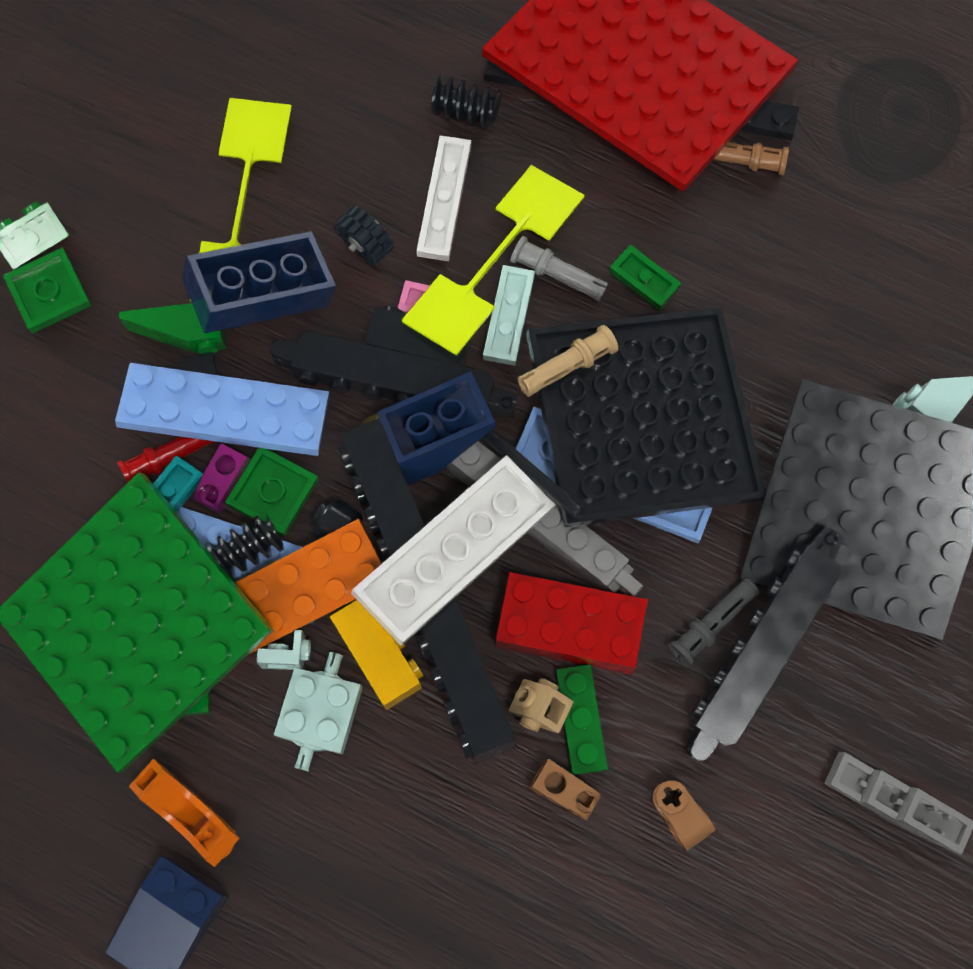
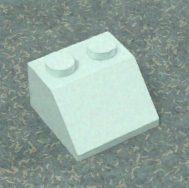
[893,376,973,422]

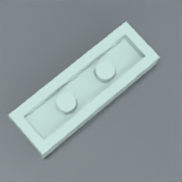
[483,265,535,366]

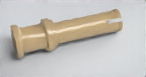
[517,325,618,397]

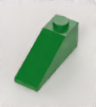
[119,303,226,354]

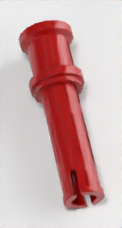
[117,436,215,483]

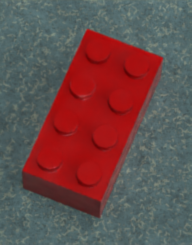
[496,572,648,675]

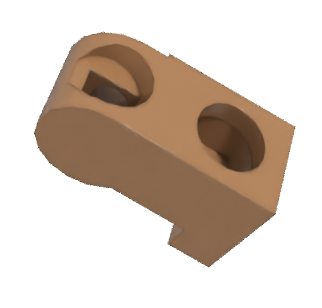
[528,759,601,821]

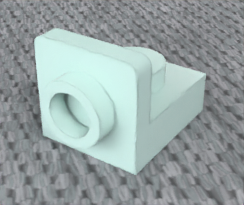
[257,630,311,670]

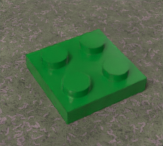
[3,247,92,334]
[225,448,319,537]

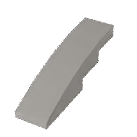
[824,752,973,855]

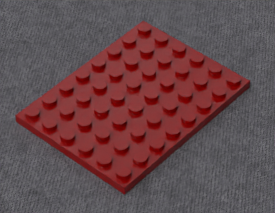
[482,0,798,193]

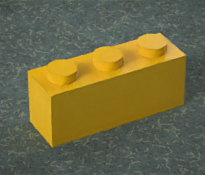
[329,600,423,710]

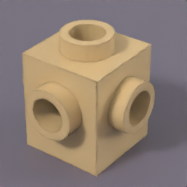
[508,678,574,734]

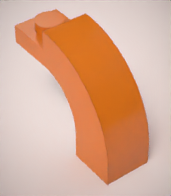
[129,759,240,867]

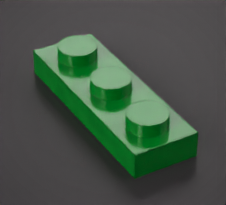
[556,664,608,776]

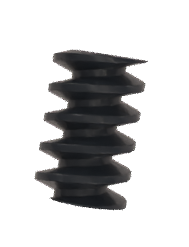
[431,75,502,129]
[204,513,284,579]

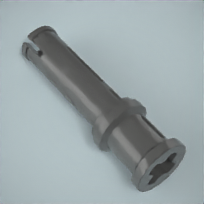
[668,578,760,667]

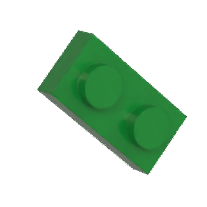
[609,244,681,311]

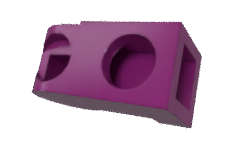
[194,443,250,513]

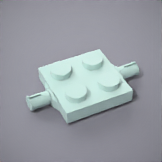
[274,652,363,772]

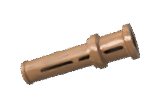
[713,142,789,176]

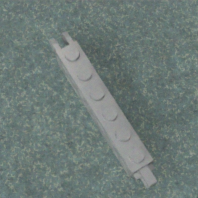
[447,441,643,597]

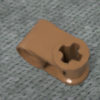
[652,781,716,852]

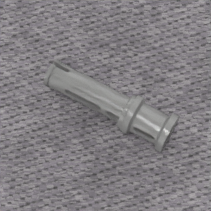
[510,236,608,302]

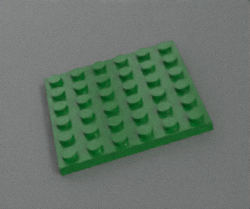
[0,473,274,773]

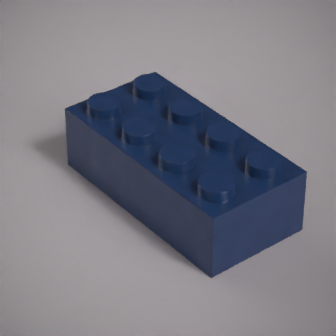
[182,231,336,334]

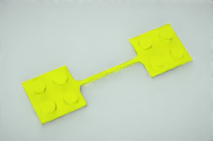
[190,98,292,302]
[402,165,585,356]

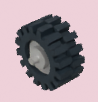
[334,205,395,266]

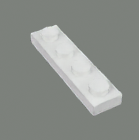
[417,136,471,261]

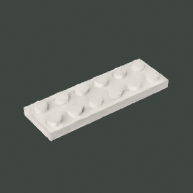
[351,455,555,646]

